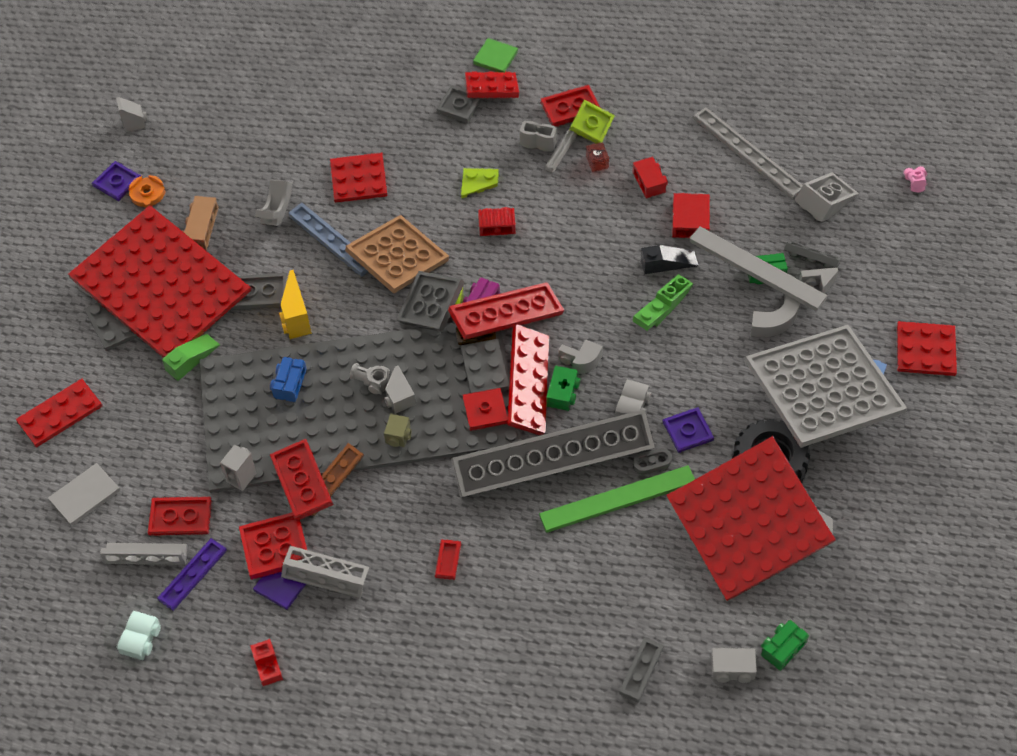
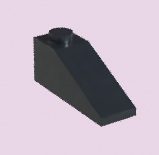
[641,245,698,275]

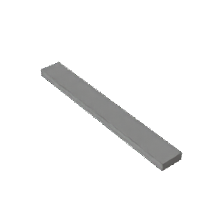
[693,107,803,200]
[689,227,827,312]

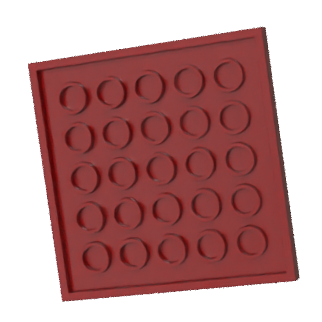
[666,436,836,601]

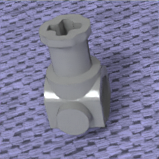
[349,363,390,394]

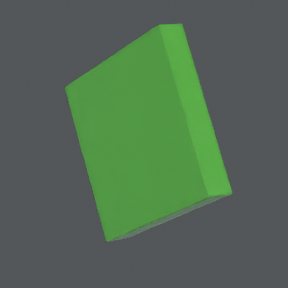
[473,38,518,72]

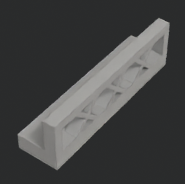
[100,543,188,565]
[281,546,369,598]

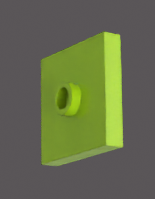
[569,100,615,145]

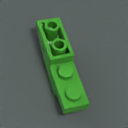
[632,274,693,331]

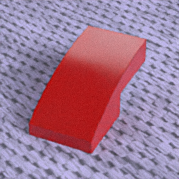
[250,639,283,687]

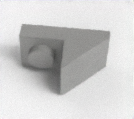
[799,268,838,294]

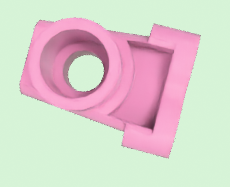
[904,166,927,192]

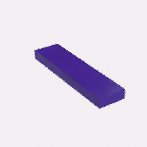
[157,538,227,611]

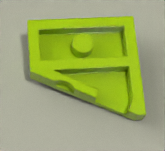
[461,168,499,198]

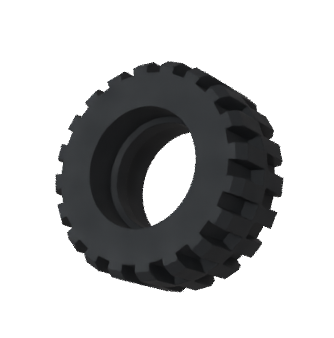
[732,419,810,483]

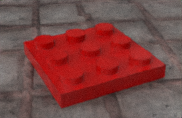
[330,153,388,203]
[897,321,957,376]
[239,512,307,580]

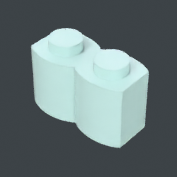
[117,611,161,660]

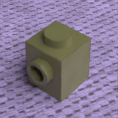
[384,414,412,447]

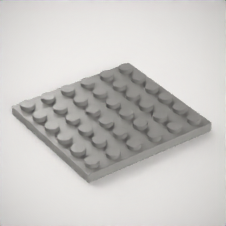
[745,325,907,448]

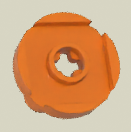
[129,175,165,208]

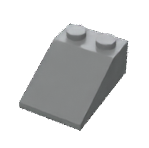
[794,172,859,222]

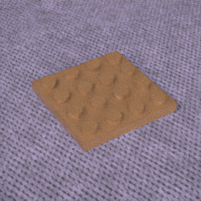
[345,215,449,293]

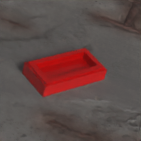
[435,539,461,580]

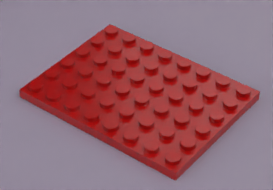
[68,205,251,358]

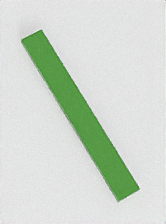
[539,465,695,533]

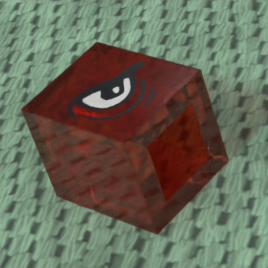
[586,142,609,172]

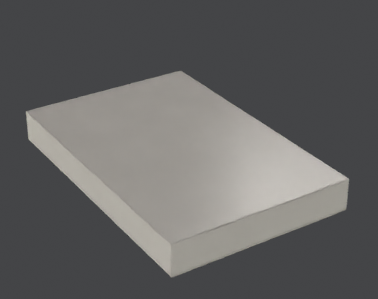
[48,463,121,526]

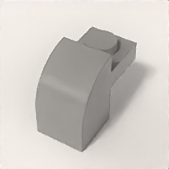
[559,340,603,374]

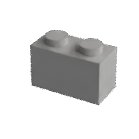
[220,445,257,491]
[711,648,756,683]

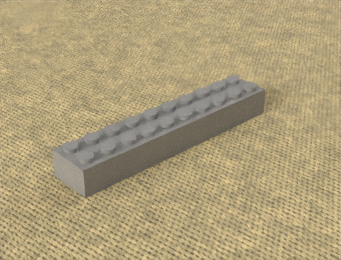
[451,409,655,497]

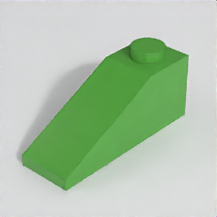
[162,334,220,381]

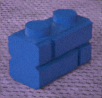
[270,357,307,402]

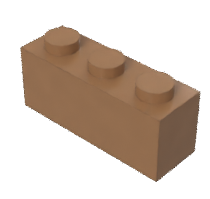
[183,196,219,250]

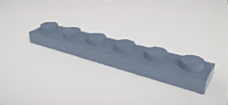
[288,203,369,277]

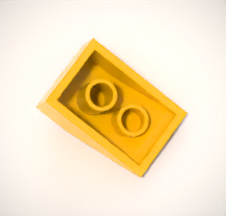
[279,270,312,339]

